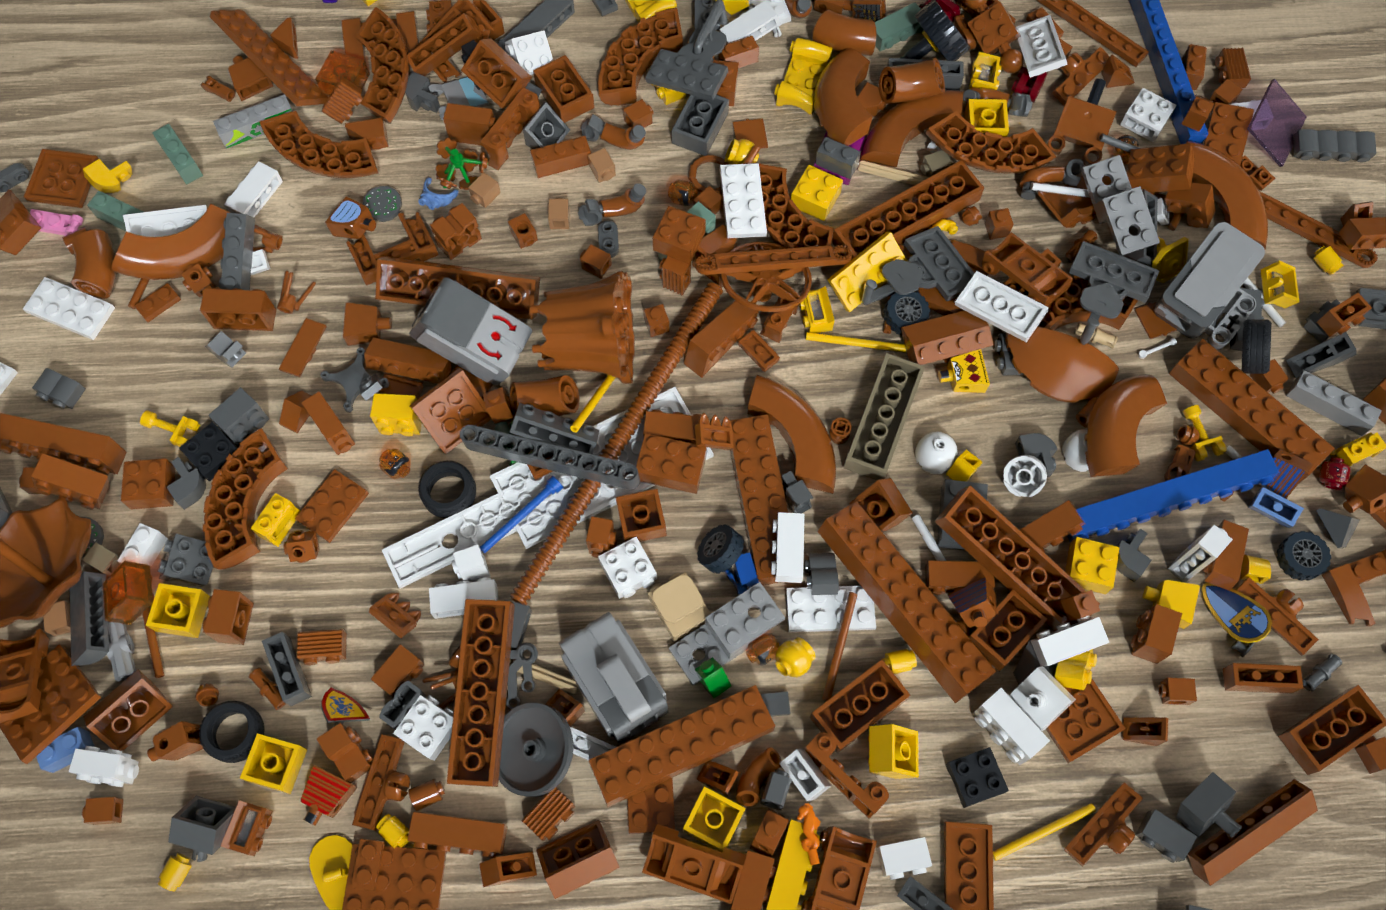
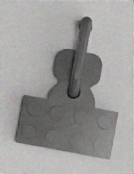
[645,0,729,101]
[862,226,975,305]
[1069,241,1159,345]

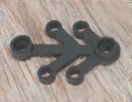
[506,643,538,709]

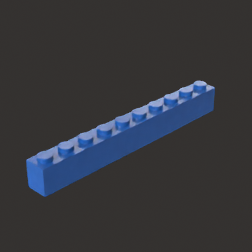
[1129,0,1209,144]
[1067,449,1279,542]

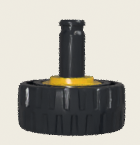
[900,0,970,61]

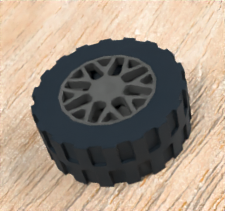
[883,292,930,335]
[697,524,744,574]
[1277,531,1331,581]

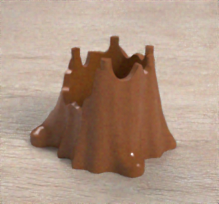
[530,271,635,384]

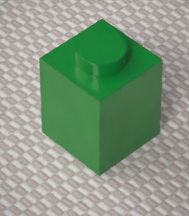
[694,657,732,698]

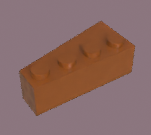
[684,296,759,378]

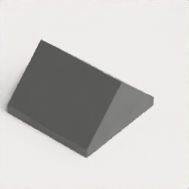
[523,102,570,149]

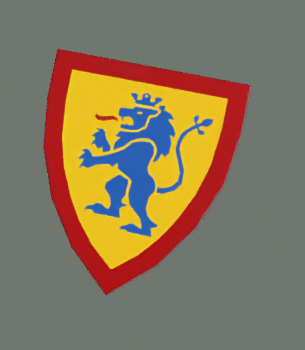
[321,687,370,728]

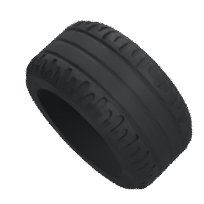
[1241,319,1272,374]
[418,460,476,518]
[199,701,265,763]

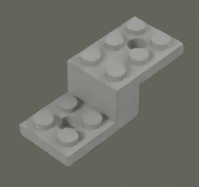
[1081,155,1160,256]
[669,582,785,686]

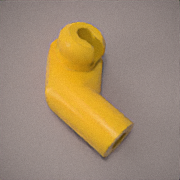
[928,219,958,235]

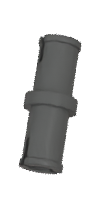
[1302,654,1342,692]

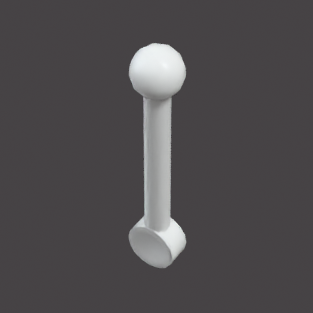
[1138,338,1177,359]

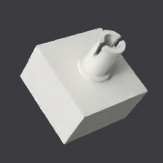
[1009,666,1076,731]

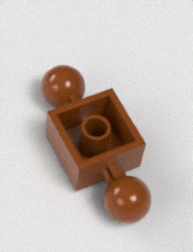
[964,0,1024,74]

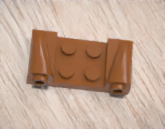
[480,87,540,171]
[982,232,1073,306]
[0,629,49,723]
[805,732,889,819]
[642,824,747,904]
[801,826,877,910]

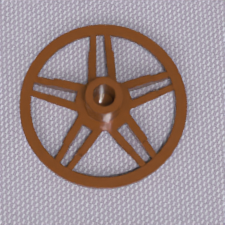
[720,242,812,312]

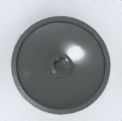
[499,703,573,797]

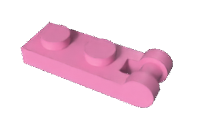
[30,209,84,236]

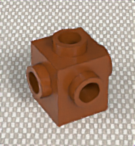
[181,263,217,297]
[284,530,320,563]

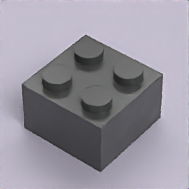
[208,387,269,446]

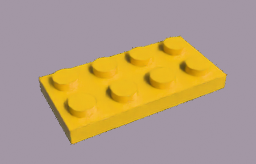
[827,232,907,312]

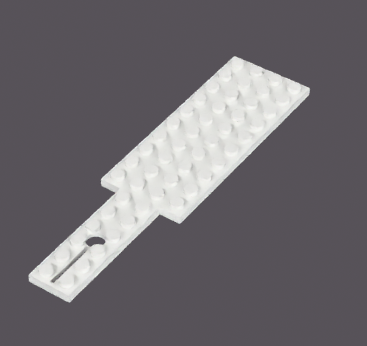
[382,387,714,589]

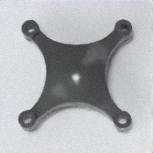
[320,347,389,413]

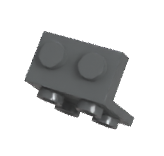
[157,534,213,586]

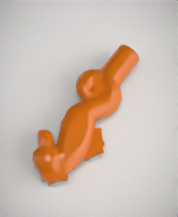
[797,803,821,865]

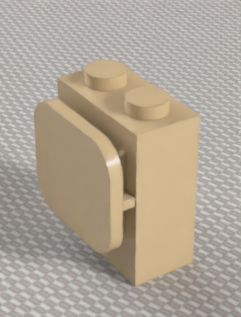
[648,572,711,642]

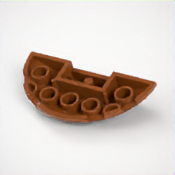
[1006,327,1119,403]

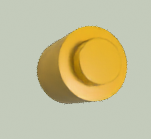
[1313,246,1344,276]
[882,649,917,674]
[376,814,409,848]
[158,853,192,891]

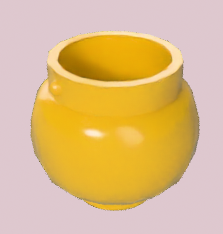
[725,139,759,165]
[775,637,815,678]

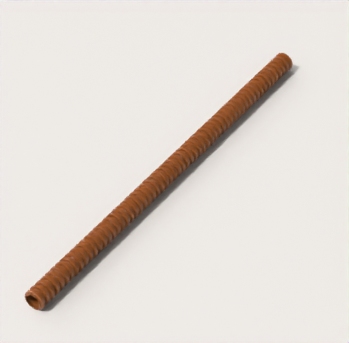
[510,282,723,605]

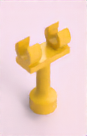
[1182,405,1227,461]
[140,410,200,447]

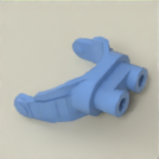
[418,178,459,210]

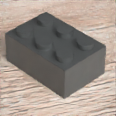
[672,95,729,156]
[937,479,988,551]

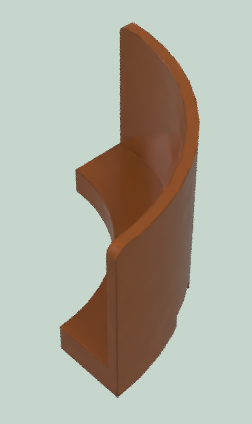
[1037,175,1111,228]

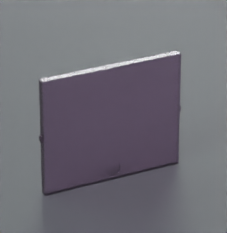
[1247,79,1307,167]

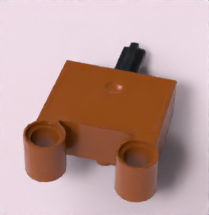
[1047,78,1117,166]

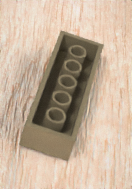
[844,353,925,480]

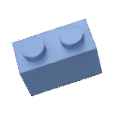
[1248,487,1304,528]
[36,727,95,773]

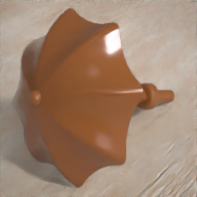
[0,498,91,628]

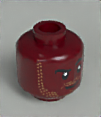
[1319,458,1351,490]

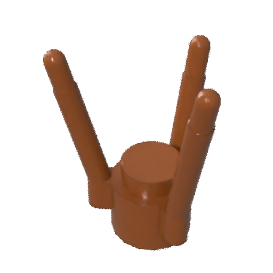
[253,225,283,253]
[277,271,316,314]
[422,669,458,709]

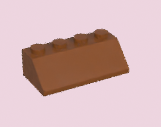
[901,310,994,365]

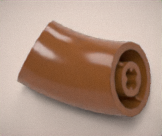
[812,10,876,56]
[879,58,945,104]
[71,229,116,299]
[509,375,580,420]

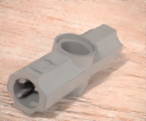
[107,613,136,681]

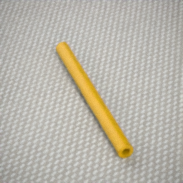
[806,332,906,352]
[570,375,616,432]
[993,803,1096,861]

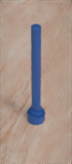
[480,476,563,553]

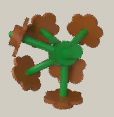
[435,138,488,190]

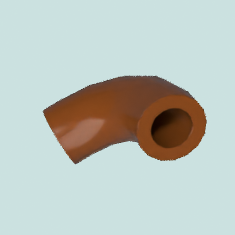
[736,747,782,807]

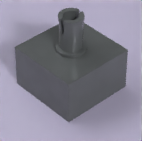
[1176,772,1242,838]
[168,795,236,862]

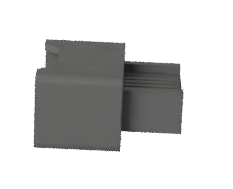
[782,471,813,514]

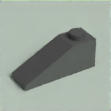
[1286,332,1357,378]

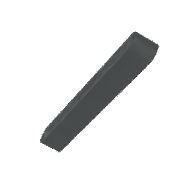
[459,425,641,490]

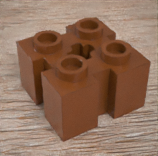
[430,203,482,260]

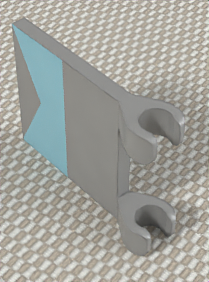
[429,77,489,120]

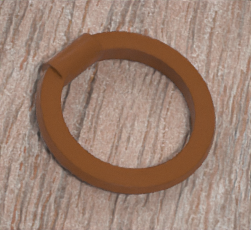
[688,155,730,193]

